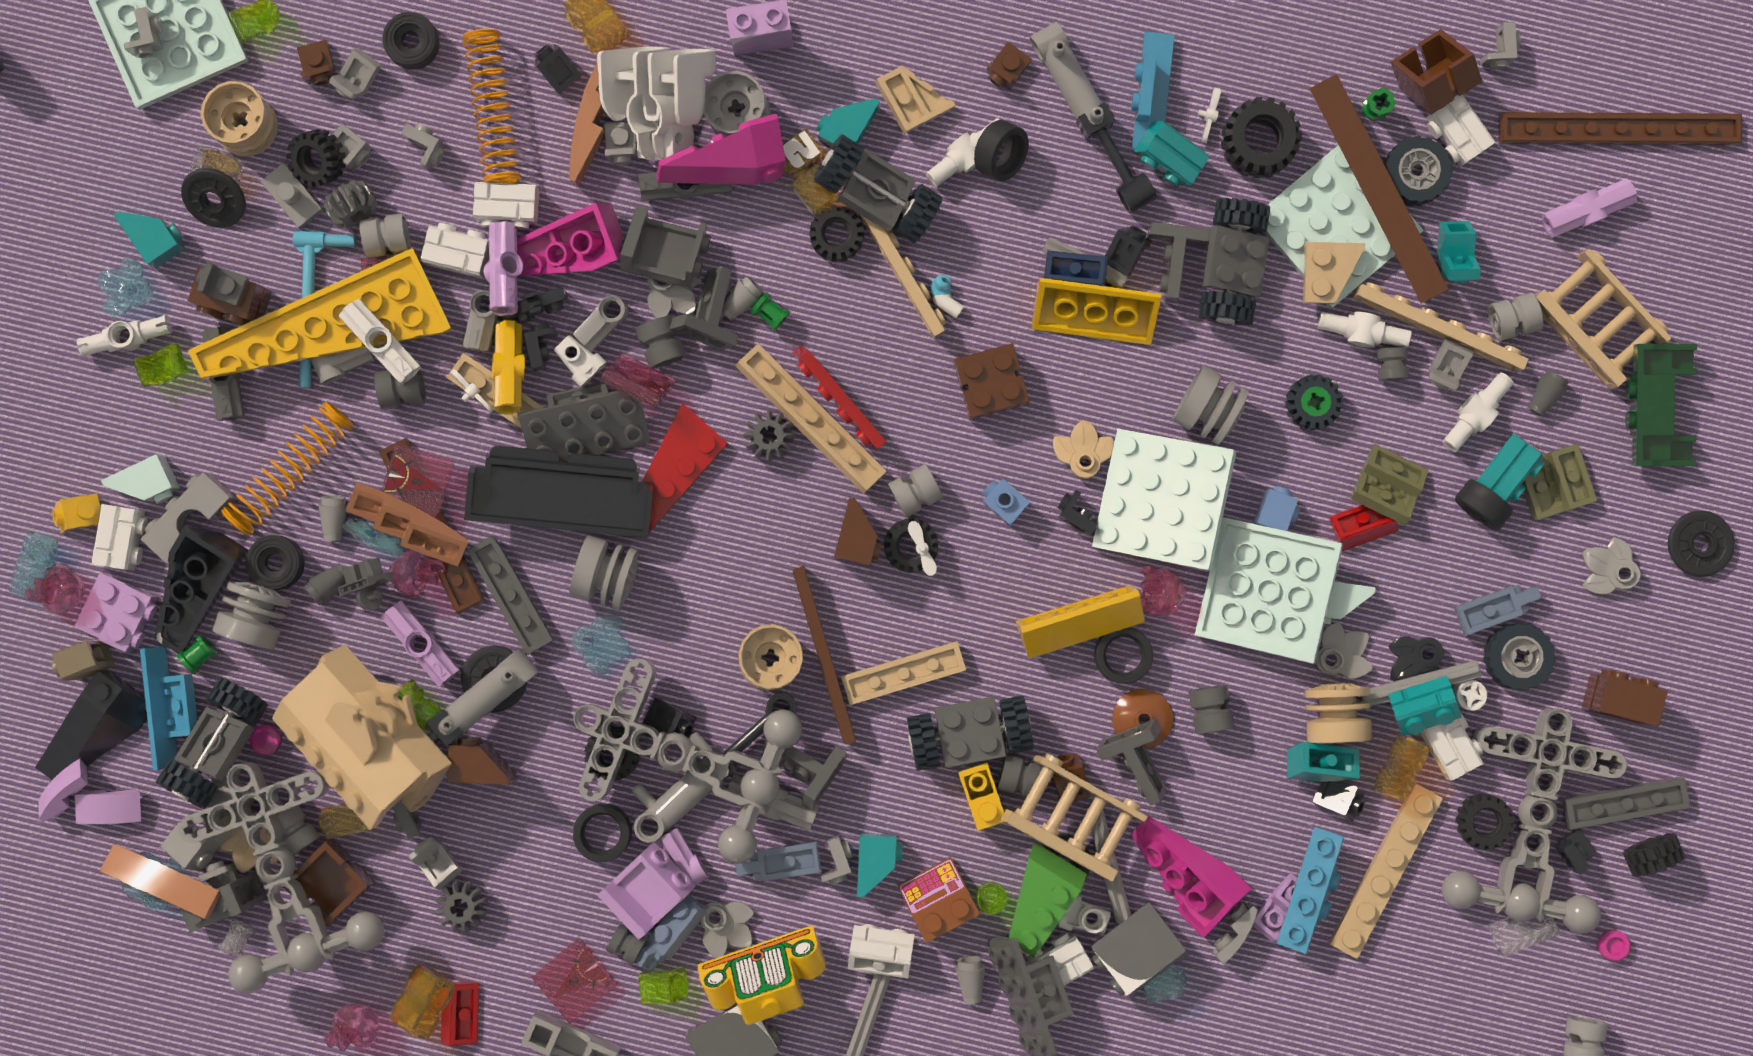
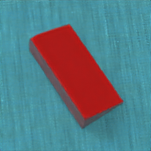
[1329,505,1398,551]
[441,982,479,1046]

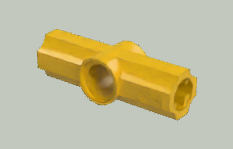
[492,320,525,415]

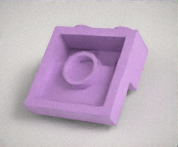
[74,572,158,652]

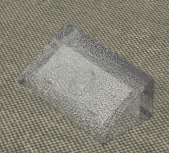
[1488,917,1560,957]

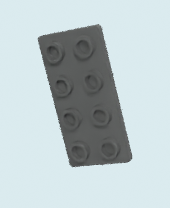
[519,382,651,461]
[988,938,1074,1056]

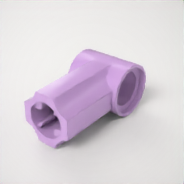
[655,827,709,886]

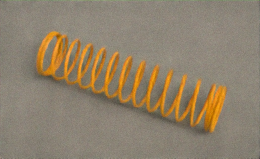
[462,29,522,184]
[221,401,354,536]

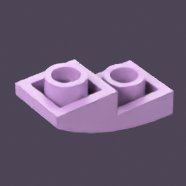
[38,759,88,823]
[74,789,141,824]
[1253,873,1298,942]

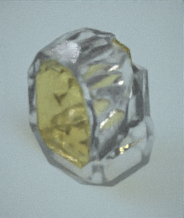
[189,146,243,183]

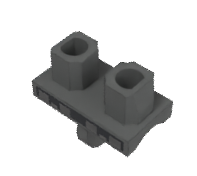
[338,558,394,611]

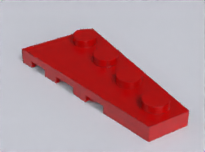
[792,345,886,450]
[642,403,728,533]

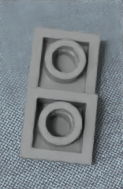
[1212,903,1258,965]

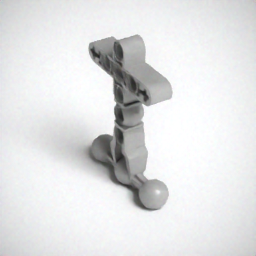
[573,658,802,864]
[1442,708,1627,934]
[178,762,384,994]

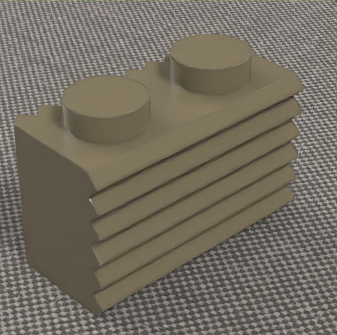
[51,639,115,681]

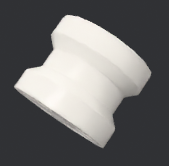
[1452,680,1487,711]

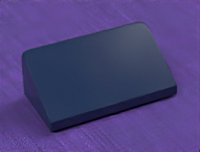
[1044,250,1108,286]

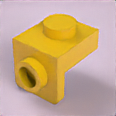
[52,493,101,533]

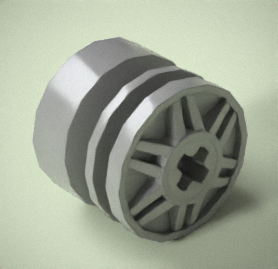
[703,71,771,138]
[1172,365,1249,445]
[569,535,639,611]
[212,581,291,650]

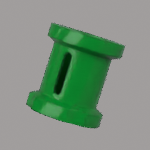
[1362,88,1395,121]
[750,292,791,332]
[177,634,219,675]

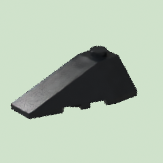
[154,526,248,654]
[35,670,147,780]

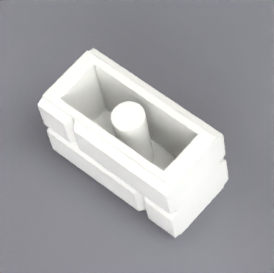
[1426,95,1496,167]
[473,182,539,230]
[421,223,489,278]
[91,504,148,571]
[1420,714,1483,781]
[848,924,915,979]
[1025,932,1094,986]

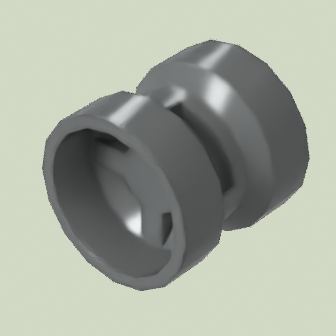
[1377,347,1409,381]
[606,924,647,965]

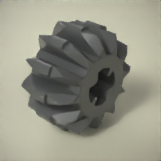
[323,180,378,229]
[743,410,795,462]
[435,880,488,932]

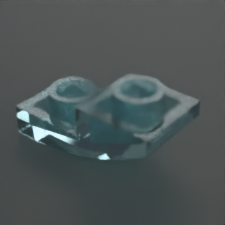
[342,518,408,557]
[9,530,59,602]

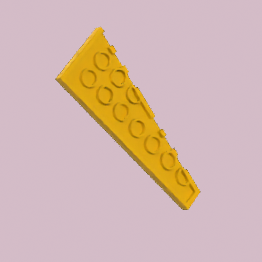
[188,248,452,380]

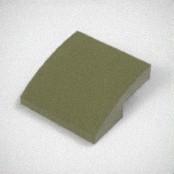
[1351,443,1429,525]
[1522,443,1597,521]

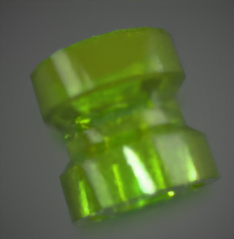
[976,881,1007,915]

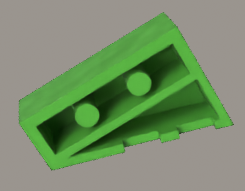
[1009,842,1087,958]

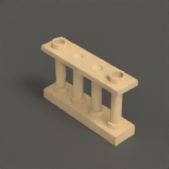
[1535,249,1672,390]
[1000,754,1147,882]

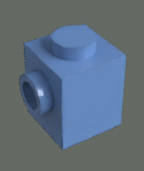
[982,479,1030,526]
[1253,486,1300,531]

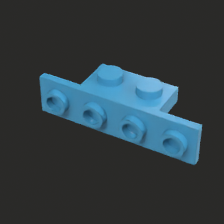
[1131,31,1175,152]
[140,647,197,770]
[1277,827,1344,954]

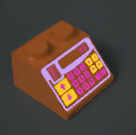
[897,857,980,943]

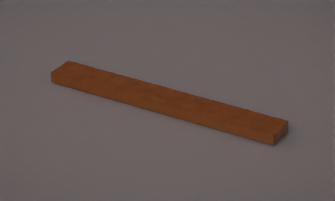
[1309,74,1449,304]
[1499,112,1742,145]

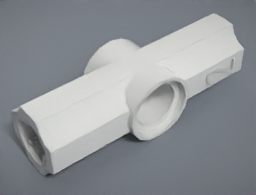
[339,298,421,385]

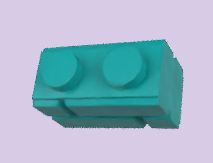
[1135,121,1209,187]
[1477,433,1545,502]
[1388,675,1462,736]

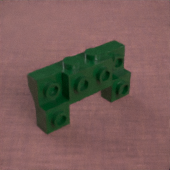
[1625,344,1697,466]

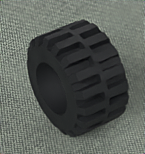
[1221,97,1302,179]

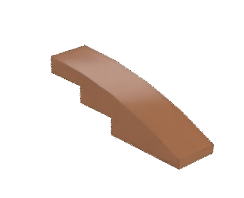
[569,63,605,187]
[346,482,469,566]
[100,844,221,920]

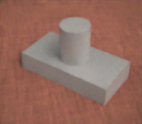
[260,162,324,229]

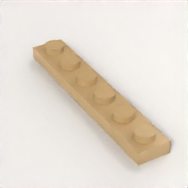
[842,178,947,339]
[1351,283,1529,373]
[735,344,886,494]
[1328,783,1443,959]

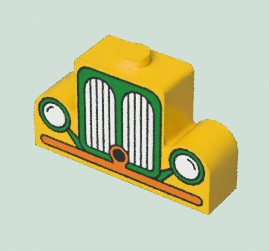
[697,925,826,1025]

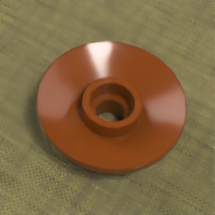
[1112,689,1173,749]

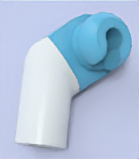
[931,274,964,319]

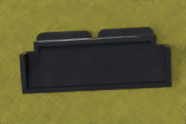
[464,445,653,538]

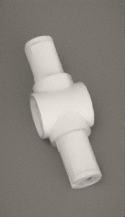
[926,118,999,187]
[1317,312,1412,348]
[77,315,172,357]
[1442,373,1514,452]

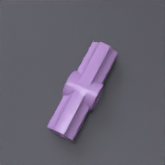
[1542,178,1638,238]
[483,221,523,316]
[381,600,460,687]

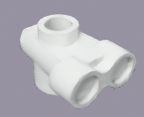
[554,335,607,388]
[1058,895,1110,934]

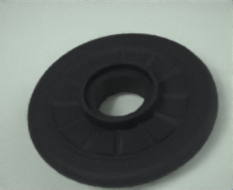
[181,168,246,227]
[1668,511,1735,577]
[461,645,527,712]

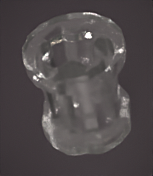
[217,918,256,958]

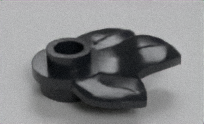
[1389,636,1444,681]

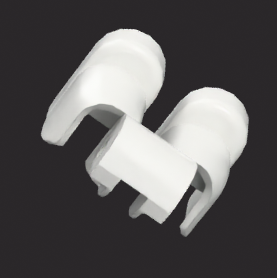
[597,47,716,160]

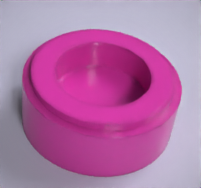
[249,725,282,755]
[1597,930,1631,961]

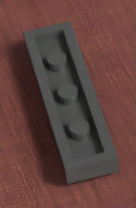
[467,535,554,656]
[1562,776,1690,830]

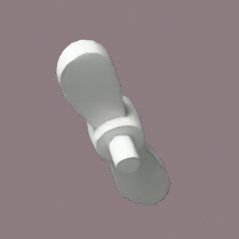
[1198,87,1221,144]
[450,369,494,413]
[908,521,937,576]

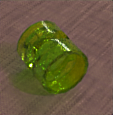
[398,679,442,730]

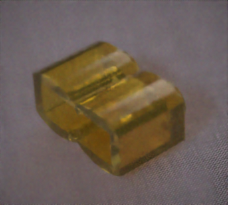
[563,0,630,53]
[1375,735,1428,802]
[390,965,455,1040]

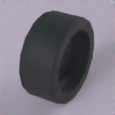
[974,120,1029,182]
[1094,627,1153,684]
[573,803,632,862]

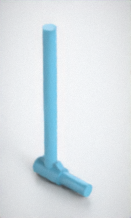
[293,231,356,388]

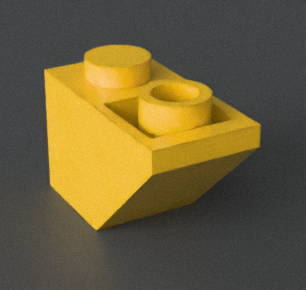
[958,762,1004,831]

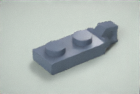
[1453,585,1542,636]
[735,841,821,882]
[635,894,707,973]

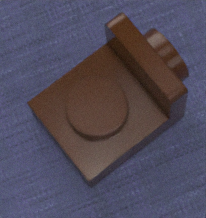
[297,40,337,86]
[986,42,1032,90]
[1053,753,1090,803]

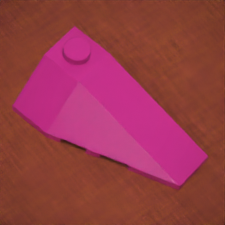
[656,114,786,185]
[517,202,622,276]
[1131,815,1252,938]

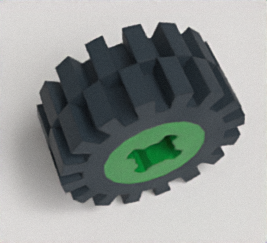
[1285,374,1343,430]

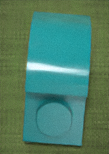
[1437,221,1481,283]

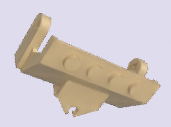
[272,645,452,830]

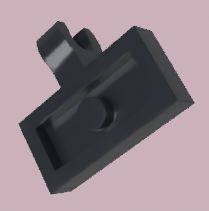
[507,287,569,324]

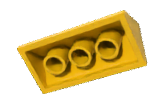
[1032,278,1161,345]
[1015,585,1145,659]

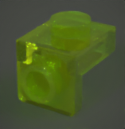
[228,0,280,43]
[133,344,189,387]
[638,968,689,1004]

